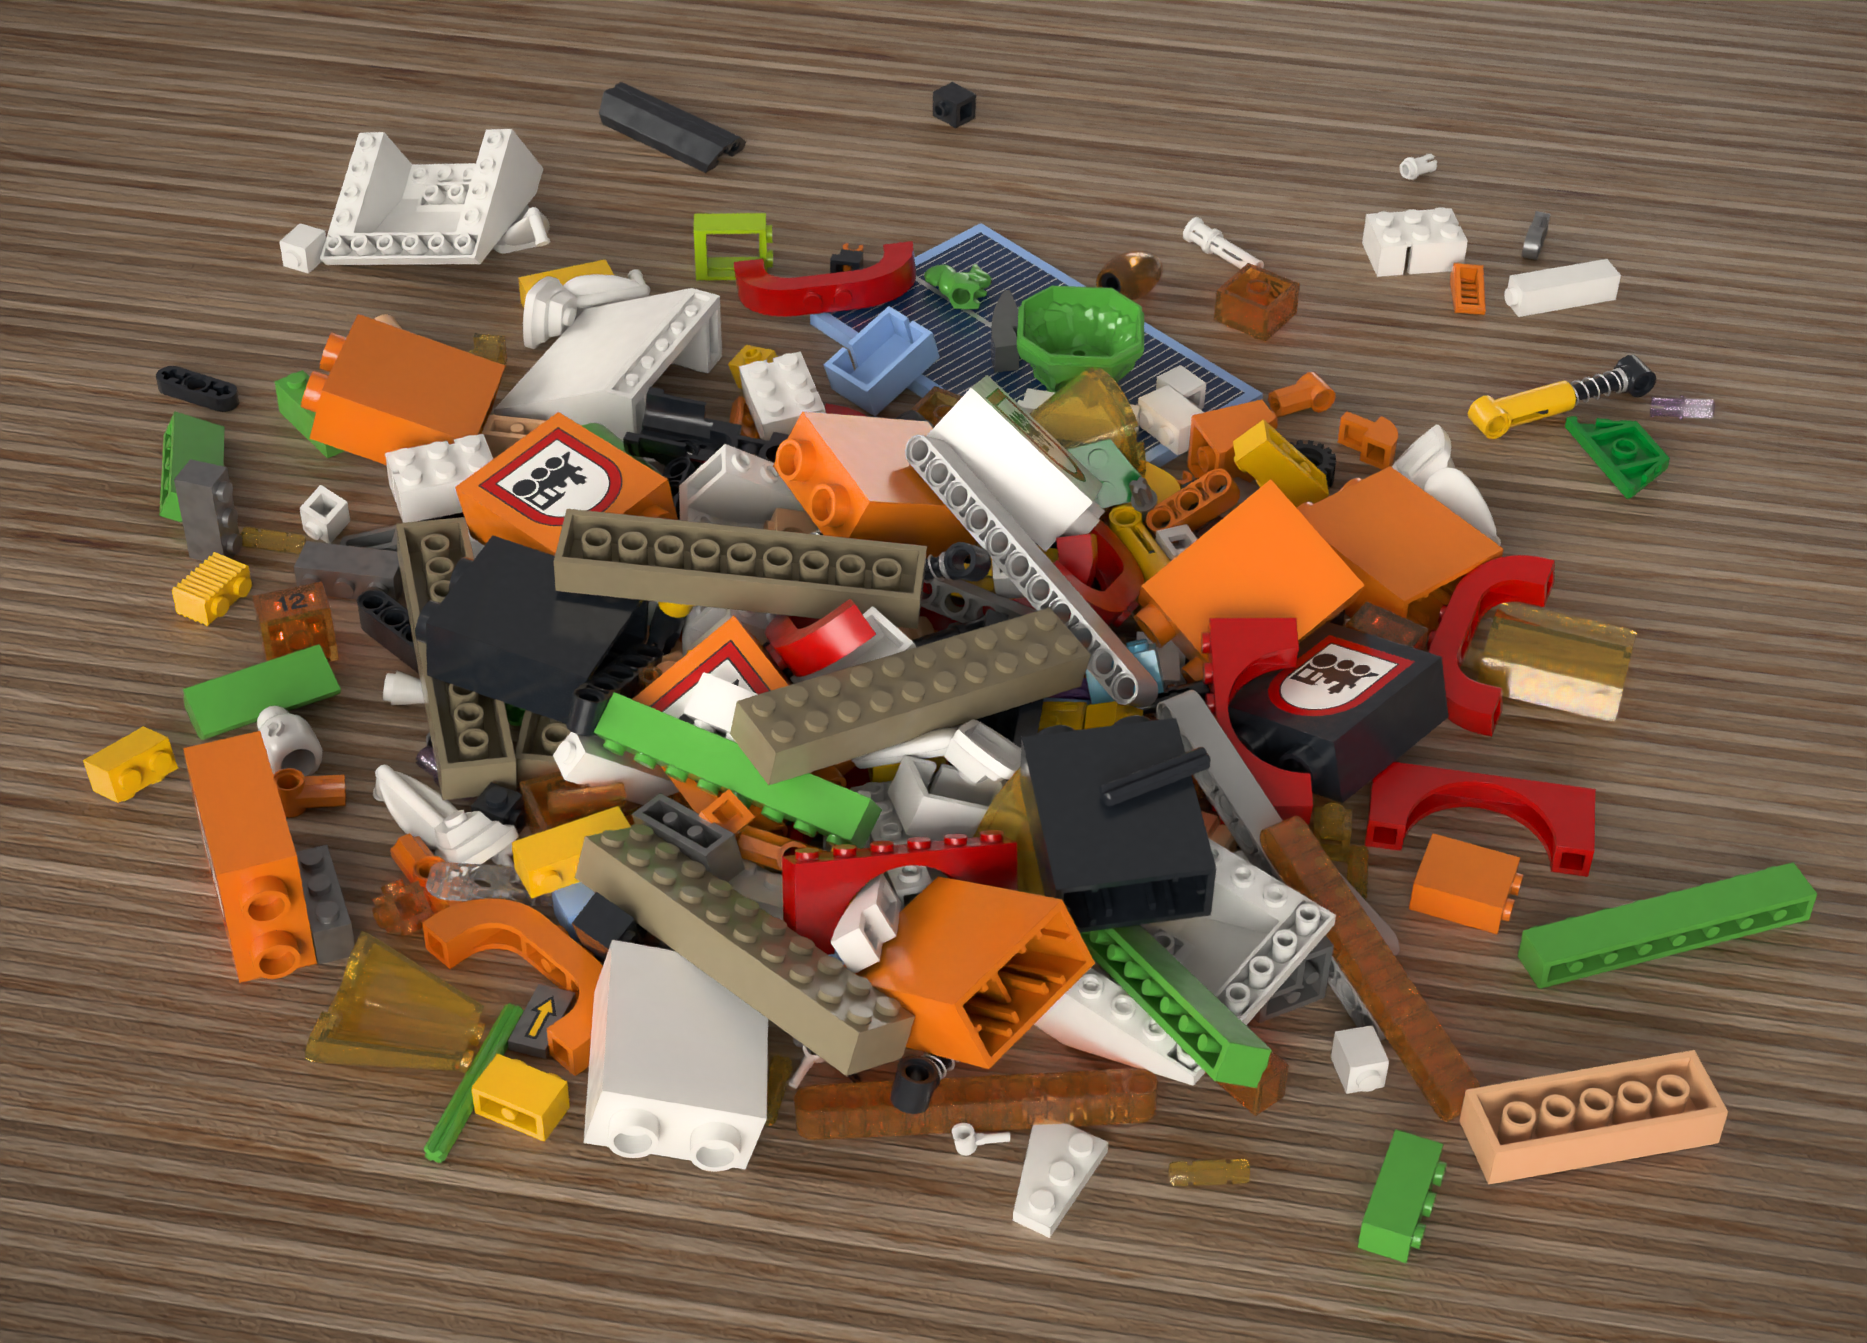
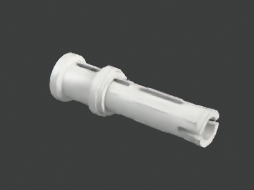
[1183,217,1264,278]

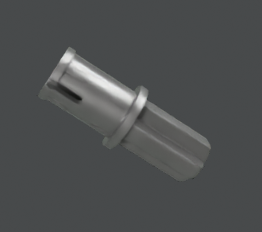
[1129,477,1157,522]

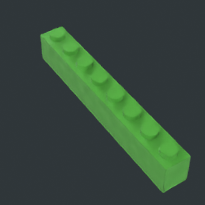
[594,692,882,849]
[1518,862,1817,989]
[1080,925,1272,1088]

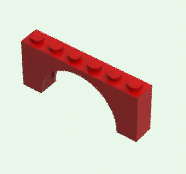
[1201,618,1313,825]
[1365,762,1596,877]
[782,830,1018,955]

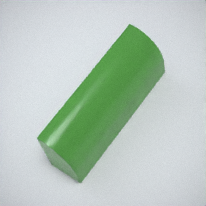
[159,411,225,522]
[183,644,341,740]

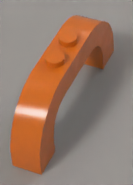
[422,898,603,1076]

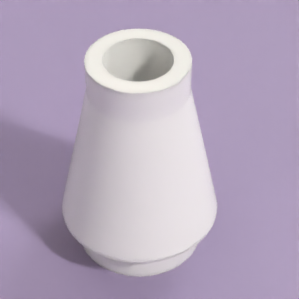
[383,671,425,705]

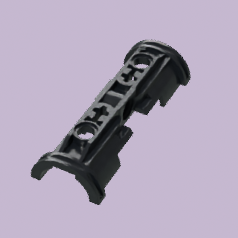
[623,387,789,469]

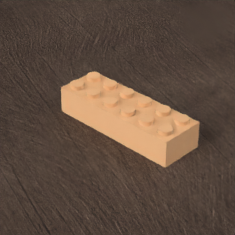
[1459,1050,1728,1184]

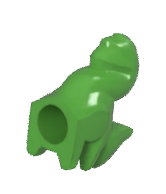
[924,264,992,309]

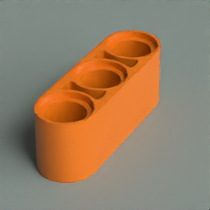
[1146,469,1241,543]

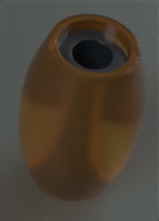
[1096,250,1163,301]

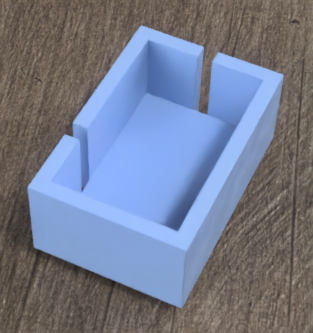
[824,306,940,416]

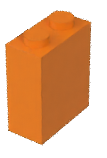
[1409,833,1524,934]

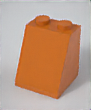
[1187,399,1278,486]

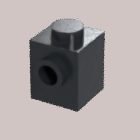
[933,82,976,128]
[471,782,527,834]

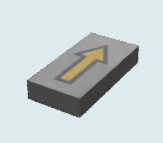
[508,984,576,1059]

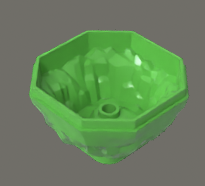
[1017,285,1144,399]

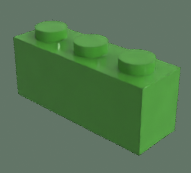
[275,370,344,459]
[1357,1129,1447,1263]

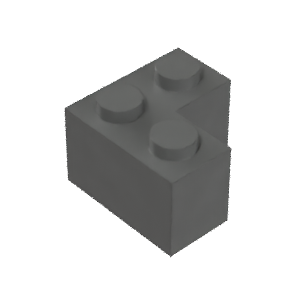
[1254,935,1334,1023]

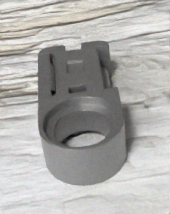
[1522,211,1550,260]

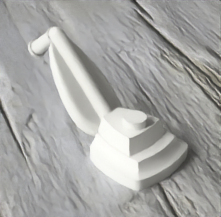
[493,205,550,254]
[523,269,650,349]
[1392,425,1501,546]
[852,719,1021,785]
[373,764,519,875]

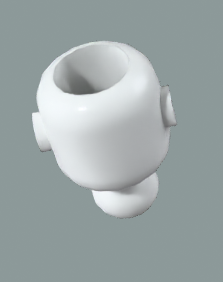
[257,706,323,776]

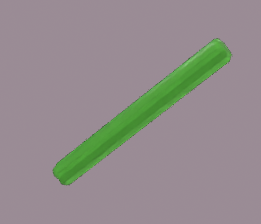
[424,1003,523,1163]

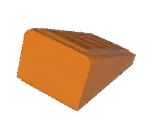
[1450,263,1486,315]

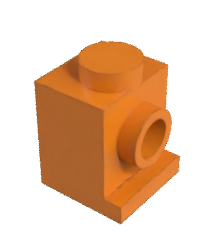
[699,789,755,839]

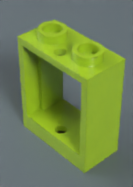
[694,213,773,281]

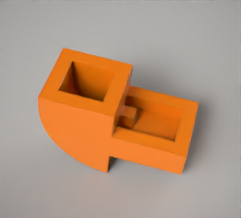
[1337,411,1398,470]

